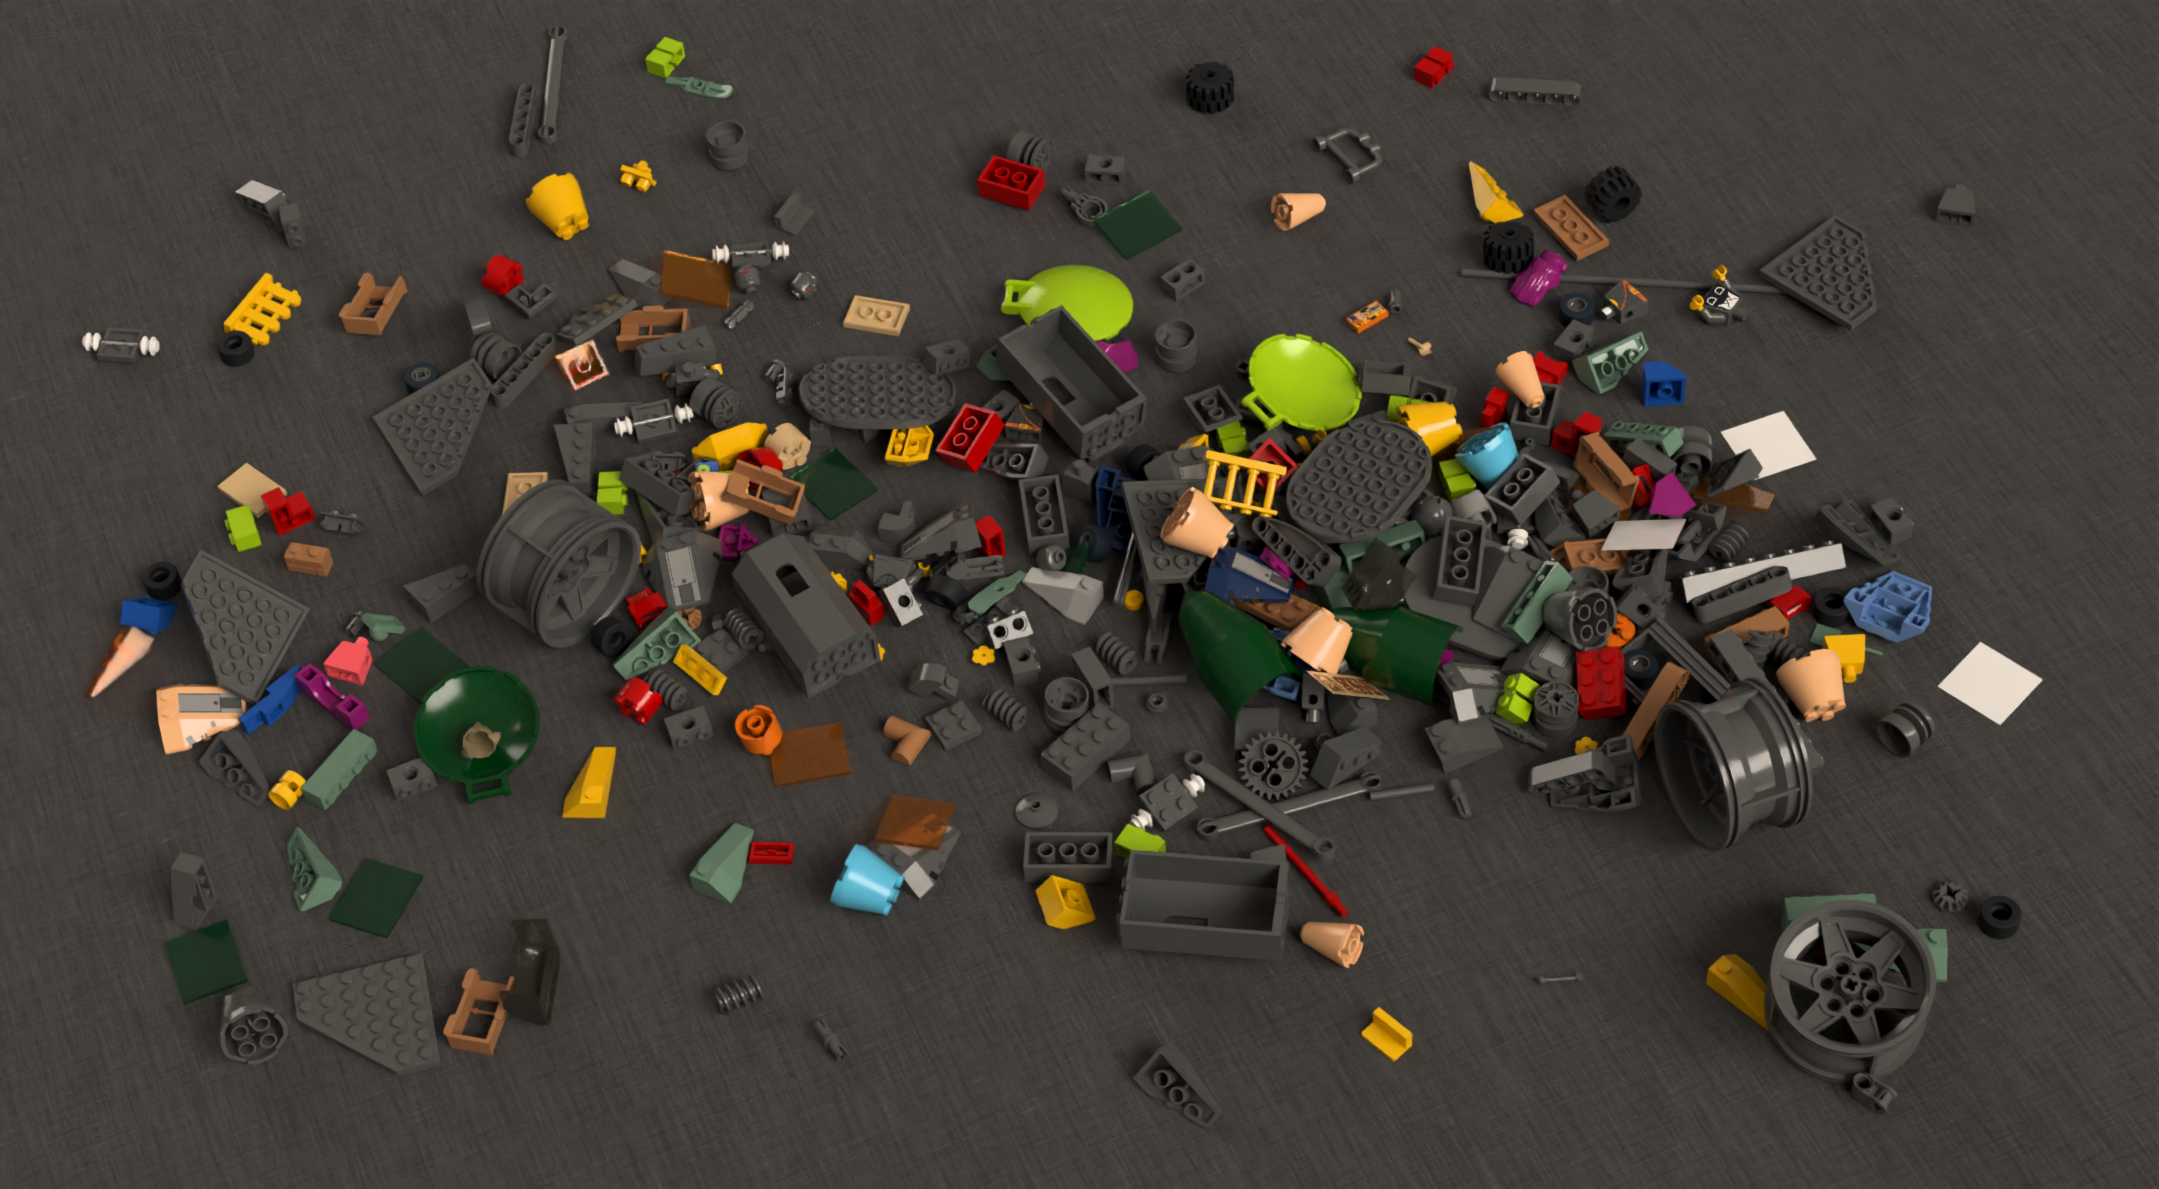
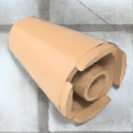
[1271,193,1326,231]
[1495,351,1544,408]
[1300,922,1364,968]

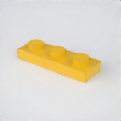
[673,644,727,695]

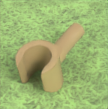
[1408,338,1432,356]

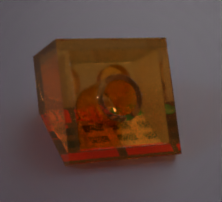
[554,339,609,391]

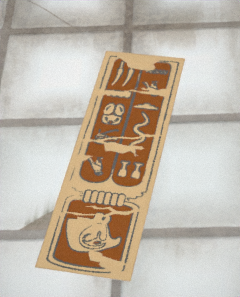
[1307,671,1389,699]

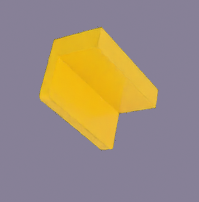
[1361,1007,1412,1062]

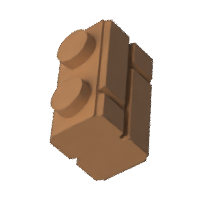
[284,542,333,577]

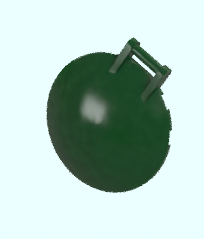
[413,666,540,804]

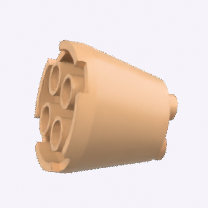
[688,471,749,532]
[1160,487,1234,559]
[1280,607,1353,674]
[1776,649,1846,722]

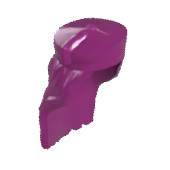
[1509,249,1567,307]
[1096,340,1138,373]

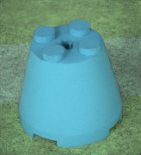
[1455,422,1519,491]
[830,844,905,916]

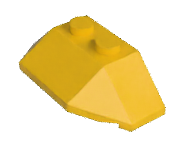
[691,422,768,471]
[885,425,934,467]

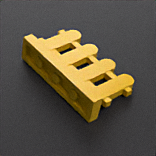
[223,273,301,345]

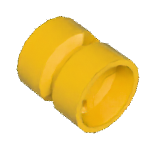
[268,770,306,810]

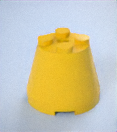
[526,173,589,240]
[1396,402,1463,457]

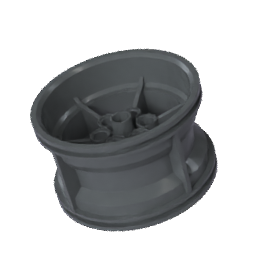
[476,480,641,648]
[1654,677,1813,852]
[1764,900,1936,1084]

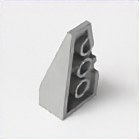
[1022,567,1104,626]

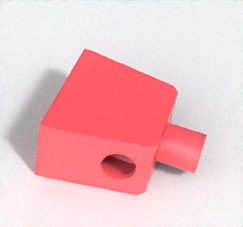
[323,637,372,686]

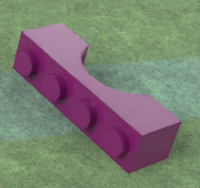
[294,663,370,730]

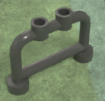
[1312,128,1382,184]

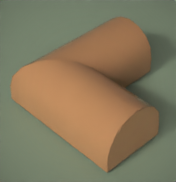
[884,716,931,766]

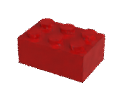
[977,155,1046,211]
[935,403,1005,473]
[1576,646,1627,720]

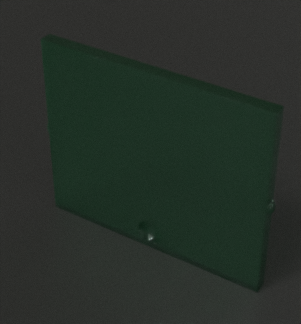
[1094,190,1182,260]
[788,448,878,521]
[375,627,469,704]
[329,858,423,938]
[164,920,248,1005]

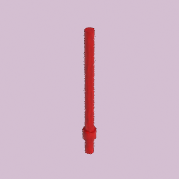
[1264,825,1349,917]

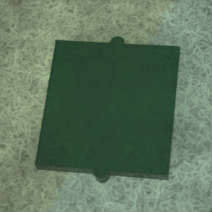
[1059,542,1091,574]

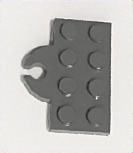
[556,294,638,346]

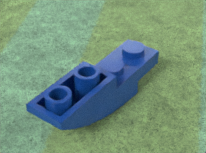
[239,664,302,735]

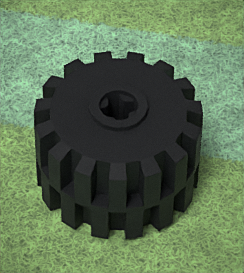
[1186,61,1234,114]
[1584,166,1642,223]
[1483,221,1534,274]

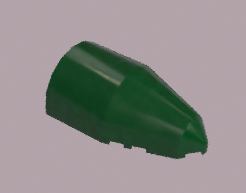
[1178,591,1303,723]
[1330,606,1464,707]

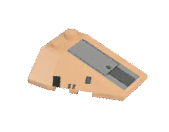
[156,684,246,754]

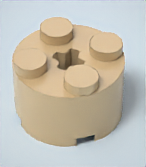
[764,423,811,470]

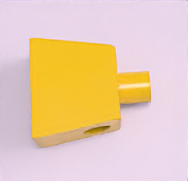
[1822,634,1865,683]

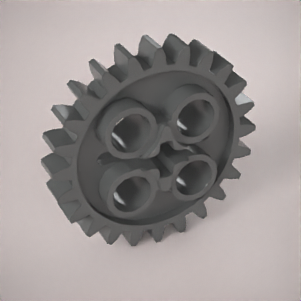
[1239,731,1308,801]

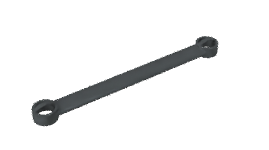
[538,25,568,144]
[1184,750,1335,861]
[1197,771,1382,841]

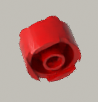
[482,255,524,298]
[736,447,783,489]
[613,677,663,726]

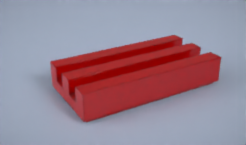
[749,842,795,865]

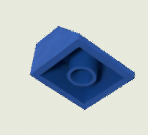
[1641,361,1687,407]
[120,596,179,634]

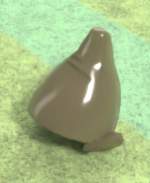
[461,722,500,759]

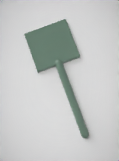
[1809,623,1883,656]

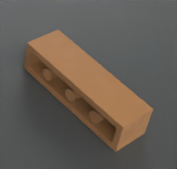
[1703,606,1790,669]

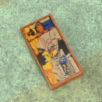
[1346,301,1388,334]

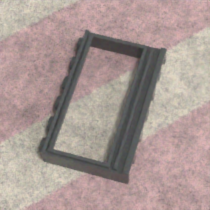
[1620,617,1731,710]

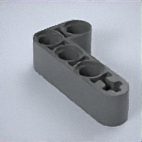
[1528,751,1616,795]

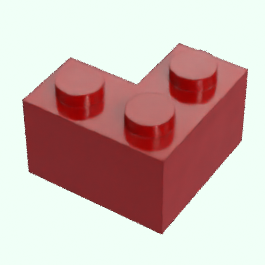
[1551,412,1603,458]
[261,487,315,536]

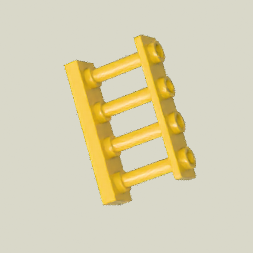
[1203,450,1287,518]

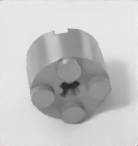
[1451,490,1497,527]

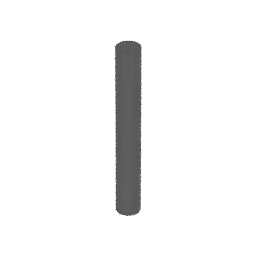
[1369,783,1434,801]

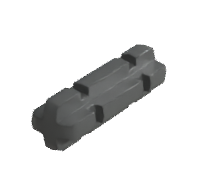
[723,300,754,329]

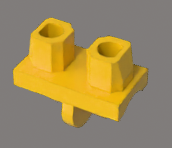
[620,160,657,193]

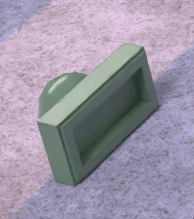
[361,613,405,642]

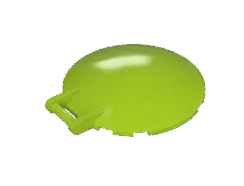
[1001,265,1133,341]
[1241,334,1362,431]

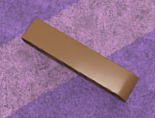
[1622,662,1689,760]

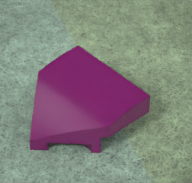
[1649,472,1696,519]
[719,523,759,561]
[1259,547,1299,580]

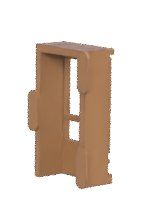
[339,273,407,335]
[616,305,690,352]
[1573,432,1640,511]
[722,459,806,527]
[443,968,518,1055]

